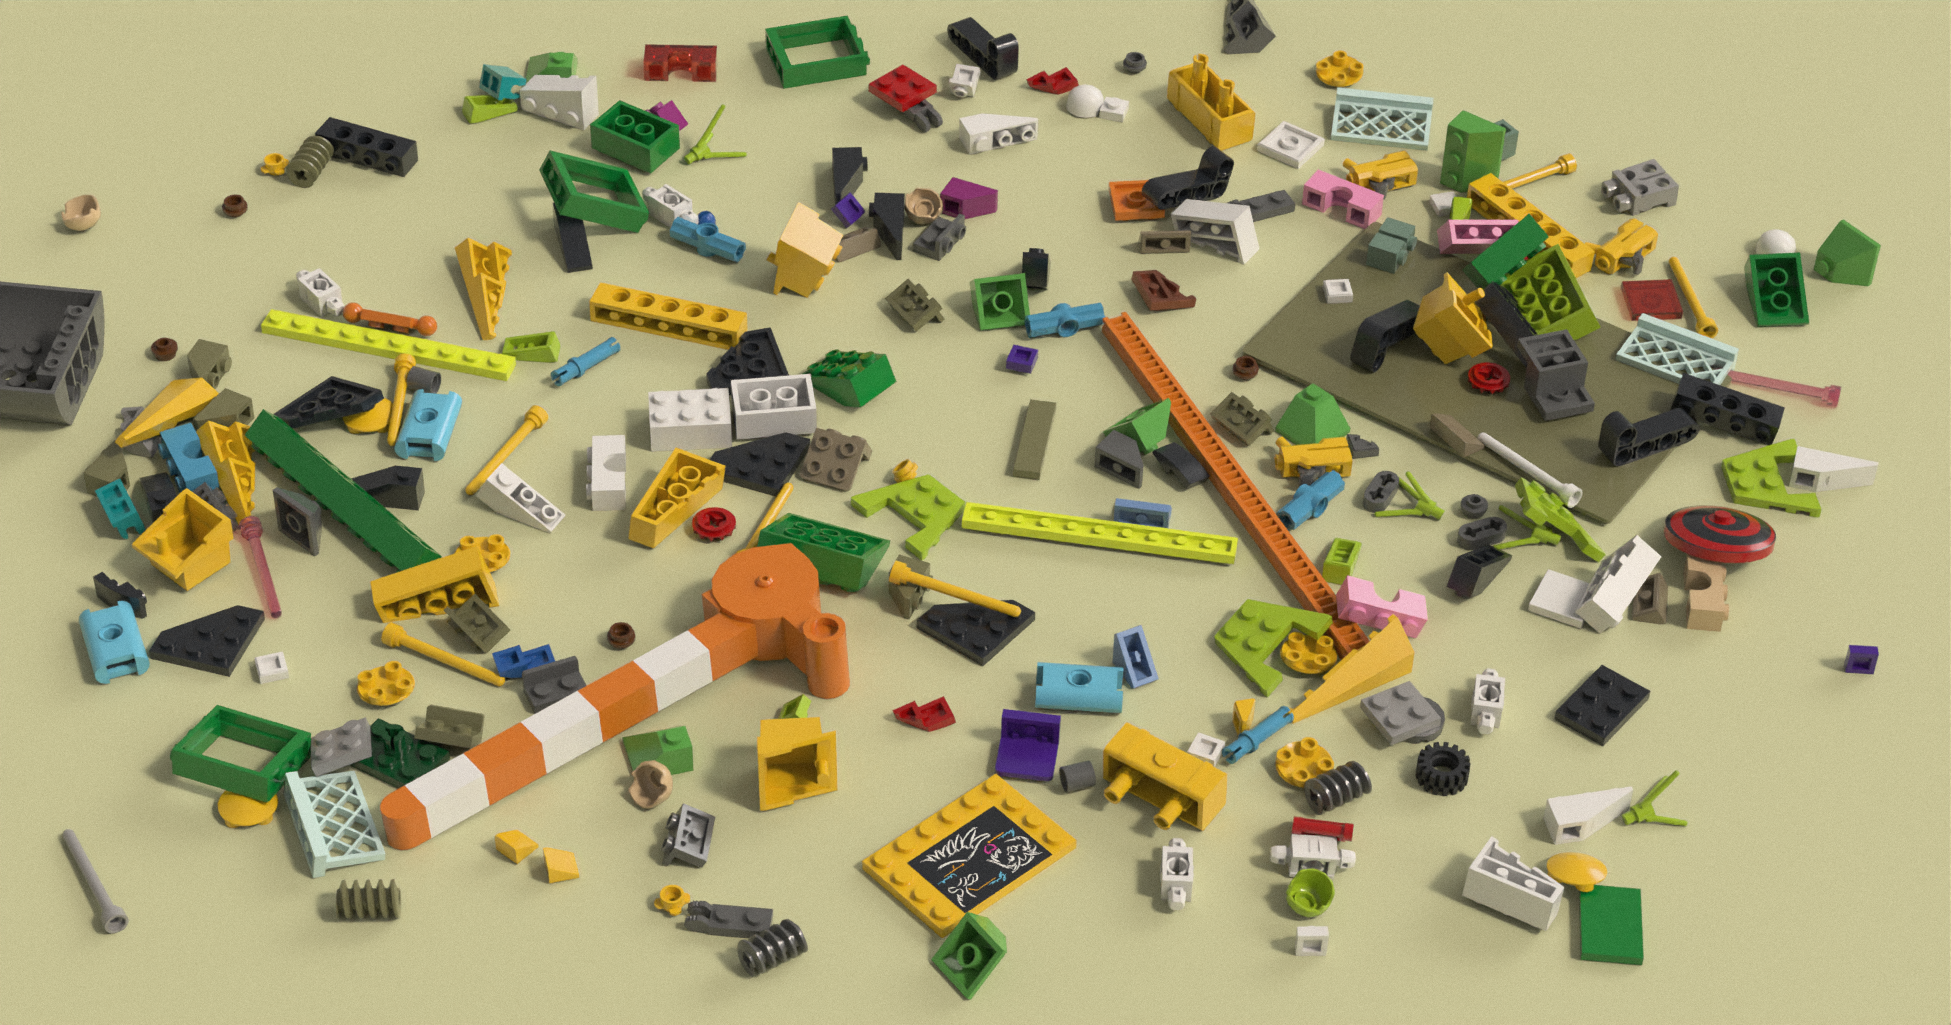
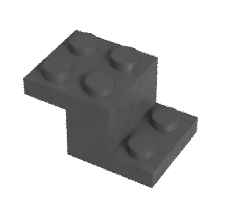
[1517,329,1595,421]

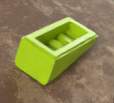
[462,95,518,124]
[1449,196,1472,220]
[502,331,560,363]
[1322,538,1362,585]

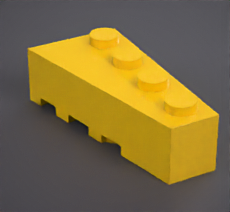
[628,447,726,548]
[370,546,499,623]

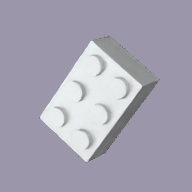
[731,374,817,439]
[648,388,732,452]

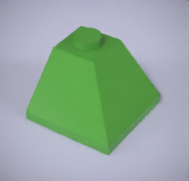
[526,52,578,83]
[1813,219,1881,286]
[969,273,1030,331]
[1275,383,1351,445]
[1103,398,1171,455]
[622,726,694,775]
[931,912,1007,1000]

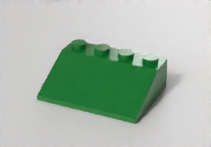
[757,513,891,592]

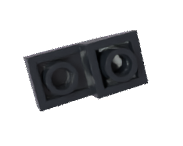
[1152,442,1210,490]
[93,572,147,619]

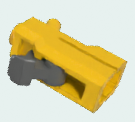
[1343,150,1418,200]
[1585,218,1658,275]
[1274,437,1352,487]

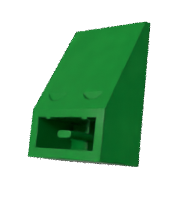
[803,349,897,407]

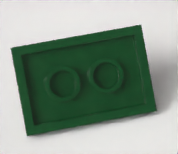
[350,718,450,789]

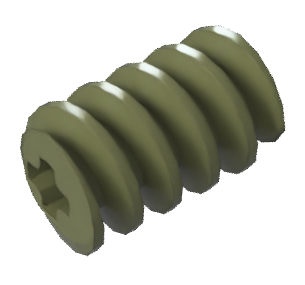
[286,136,334,188]
[336,879,401,919]

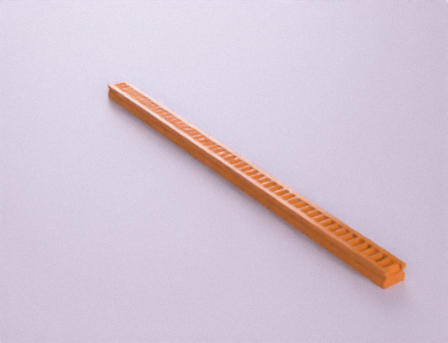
[1102,312,1370,660]

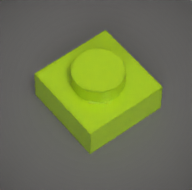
[778,694,811,719]

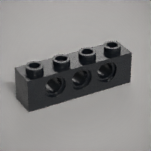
[315,117,418,177]
[1670,373,1785,445]

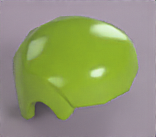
[1286,868,1335,918]

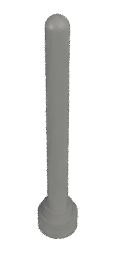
[62,829,129,934]

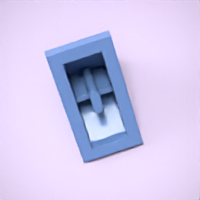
[1112,625,1159,688]

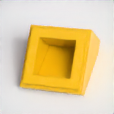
[1232,698,1255,735]
[495,830,539,864]
[543,847,579,883]

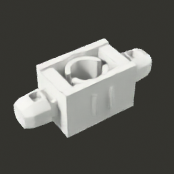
[642,184,699,228]
[296,268,344,317]
[1470,668,1505,734]
[1270,834,1356,879]
[1160,838,1194,910]

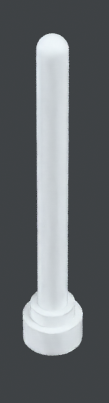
[1478,432,1583,508]

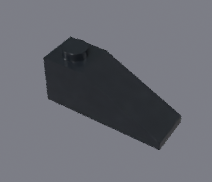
[832,147,868,204]
[869,192,905,260]
[552,203,593,273]
[351,465,425,511]
[140,472,177,524]
[1446,544,1513,599]

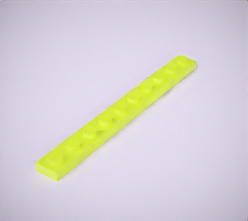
[261,309,516,381]
[962,502,1238,564]

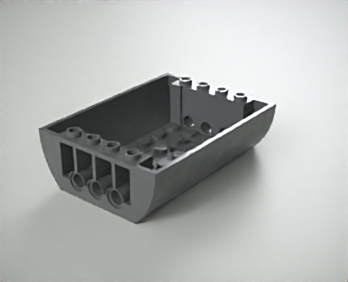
[0,281,105,425]

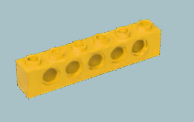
[1467,173,1595,278]
[589,282,747,350]

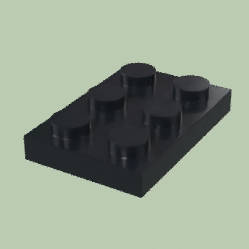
[1554,665,1651,746]

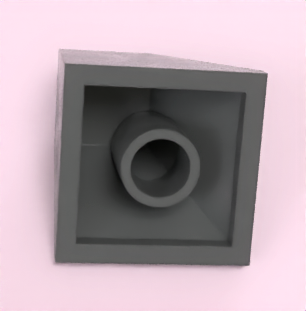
[273,487,322,556]

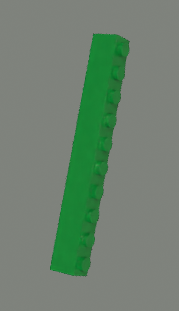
[245,409,442,573]

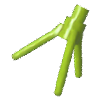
[684,104,747,164]
[1375,471,1445,520]
[1493,505,1561,549]
[1621,770,1688,826]

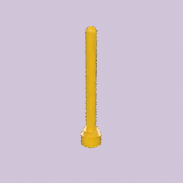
[1503,153,1577,189]
[1669,257,1718,339]
[387,354,416,446]
[465,405,548,495]
[735,483,794,554]
[889,560,1021,617]
[381,622,505,686]

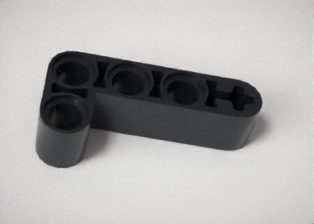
[947,17,1019,80]
[1141,146,1234,210]
[1475,281,1538,367]
[1350,300,1420,373]
[1598,408,1700,466]

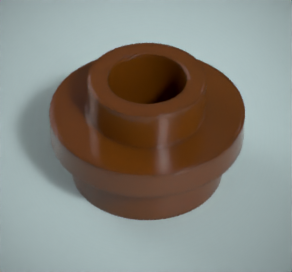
[222,194,248,217]
[151,337,178,361]
[1232,356,1259,380]
[607,622,636,648]

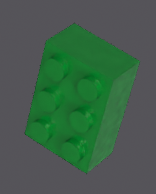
[590,100,680,173]
[1462,214,1549,289]

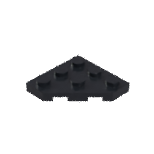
[706,327,789,395]
[274,376,384,429]
[710,432,810,497]
[917,600,1035,666]
[149,605,265,677]

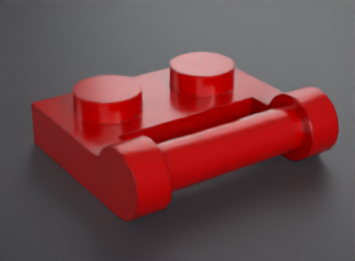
[1292,816,1354,842]

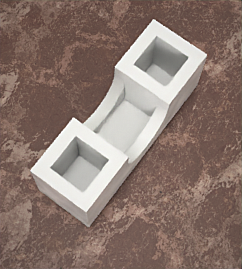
[586,435,626,511]

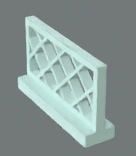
[1331,87,1434,151]
[1615,313,1739,385]
[283,771,386,878]

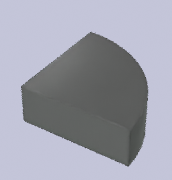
[1346,434,1379,459]

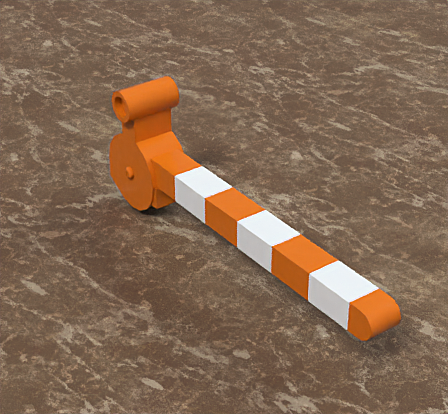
[380,543,850,850]

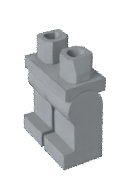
[1601,159,1679,216]

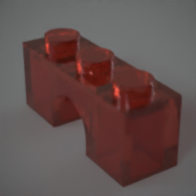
[643,44,718,82]

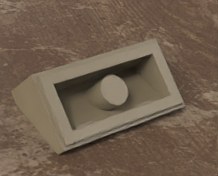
[835,227,881,262]
[1138,230,1191,254]
[1430,413,1485,458]
[1632,573,1668,624]

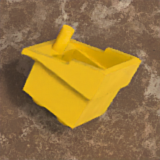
[766,202,843,298]
[1413,272,1493,364]
[132,488,234,591]
[757,717,838,811]

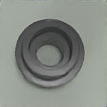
[1123,52,1147,73]
[1461,494,1488,519]

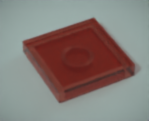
[1621,279,1683,321]

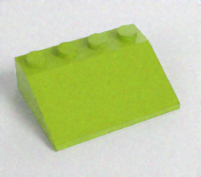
[1501,244,1601,340]

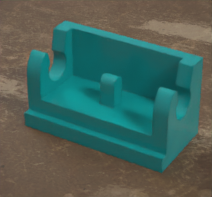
[479,64,526,100]
[95,478,146,539]

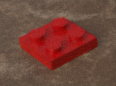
[868,64,937,112]

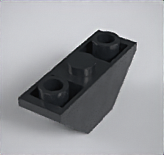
[1022,248,1051,289]

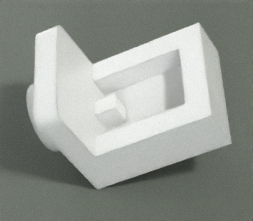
[948,64,980,97]

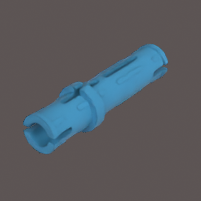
[551,337,621,386]
[1222,706,1294,764]

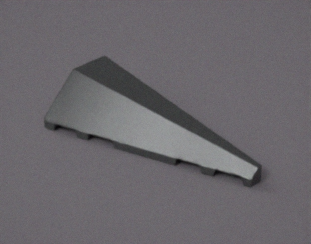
[1224,0,1276,54]

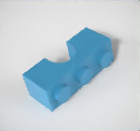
[158,423,220,493]

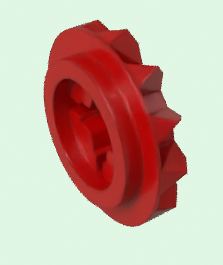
[1468,362,1510,394]
[692,507,736,542]

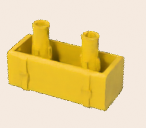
[1167,54,1255,151]
[1103,722,1227,831]

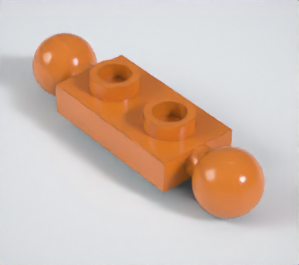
[343,302,437,336]

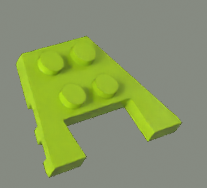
[1721,439,1822,517]
[851,474,965,561]
[1515,477,1606,562]
[1214,599,1333,697]

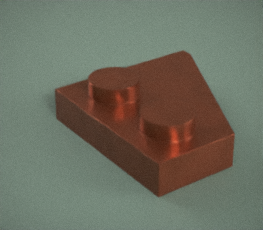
[1131,270,1197,311]

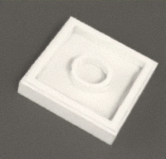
[1257,121,1325,169]
[1528,569,1590,629]

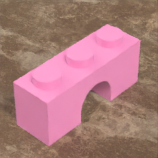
[1302,170,1384,229]
[1336,576,1428,638]

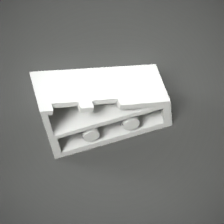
[520,75,599,130]
[1171,199,1259,264]
[1575,535,1661,633]
[1462,836,1564,931]

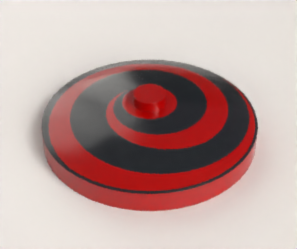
[1664,505,1776,563]

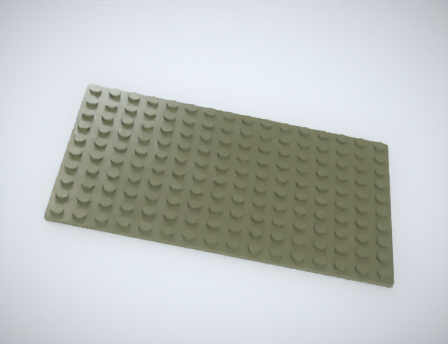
[1242,222,1732,524]

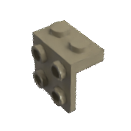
[800,428,872,491]

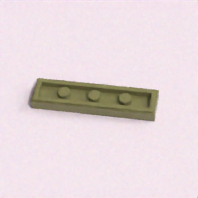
[1013,399,1056,480]

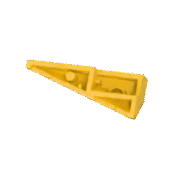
[455,238,512,340]
[115,378,219,448]
[196,421,255,529]
[1285,614,1415,724]

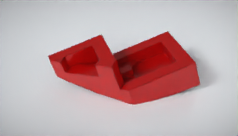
[1026,67,1079,95]
[892,696,956,732]

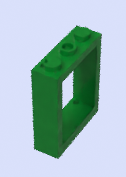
[765,15,870,89]
[539,150,649,233]
[170,705,311,803]

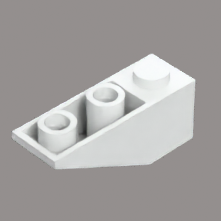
[959,113,1038,155]
[1789,446,1879,492]
[476,463,565,533]
[1543,786,1633,845]

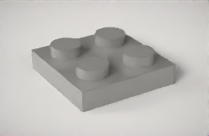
[1360,681,1441,745]
[311,717,372,777]

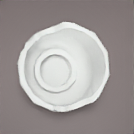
[1066,84,1104,118]
[1755,229,1796,254]

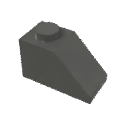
[1094,430,1143,489]

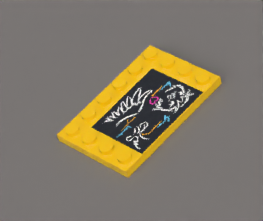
[862,774,1077,938]

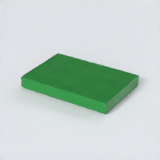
[1579,885,1644,965]

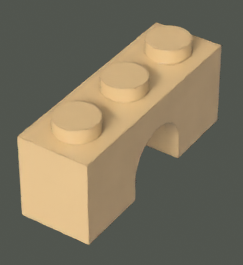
[1683,554,1729,632]

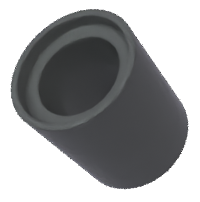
[407,366,441,394]
[1059,760,1096,793]

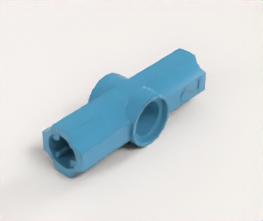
[670,217,746,263]
[1024,302,1105,338]
[1276,470,1345,531]

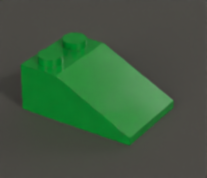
[1744,252,1809,327]

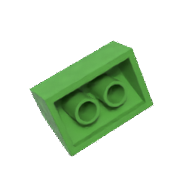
[1440,110,1506,193]

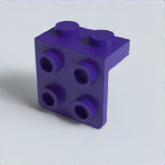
[995,709,1061,781]

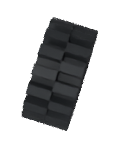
[1415,742,1471,796]

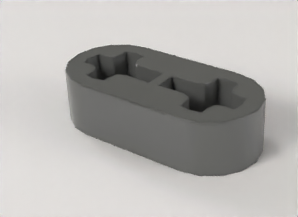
[1363,471,1399,513]
[1457,517,1507,550]

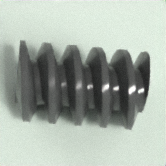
[1304,761,1372,815]
[737,919,808,977]

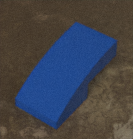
[492,644,555,678]

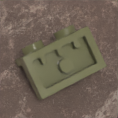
[885,279,945,332]
[1210,392,1274,446]
[415,704,485,748]

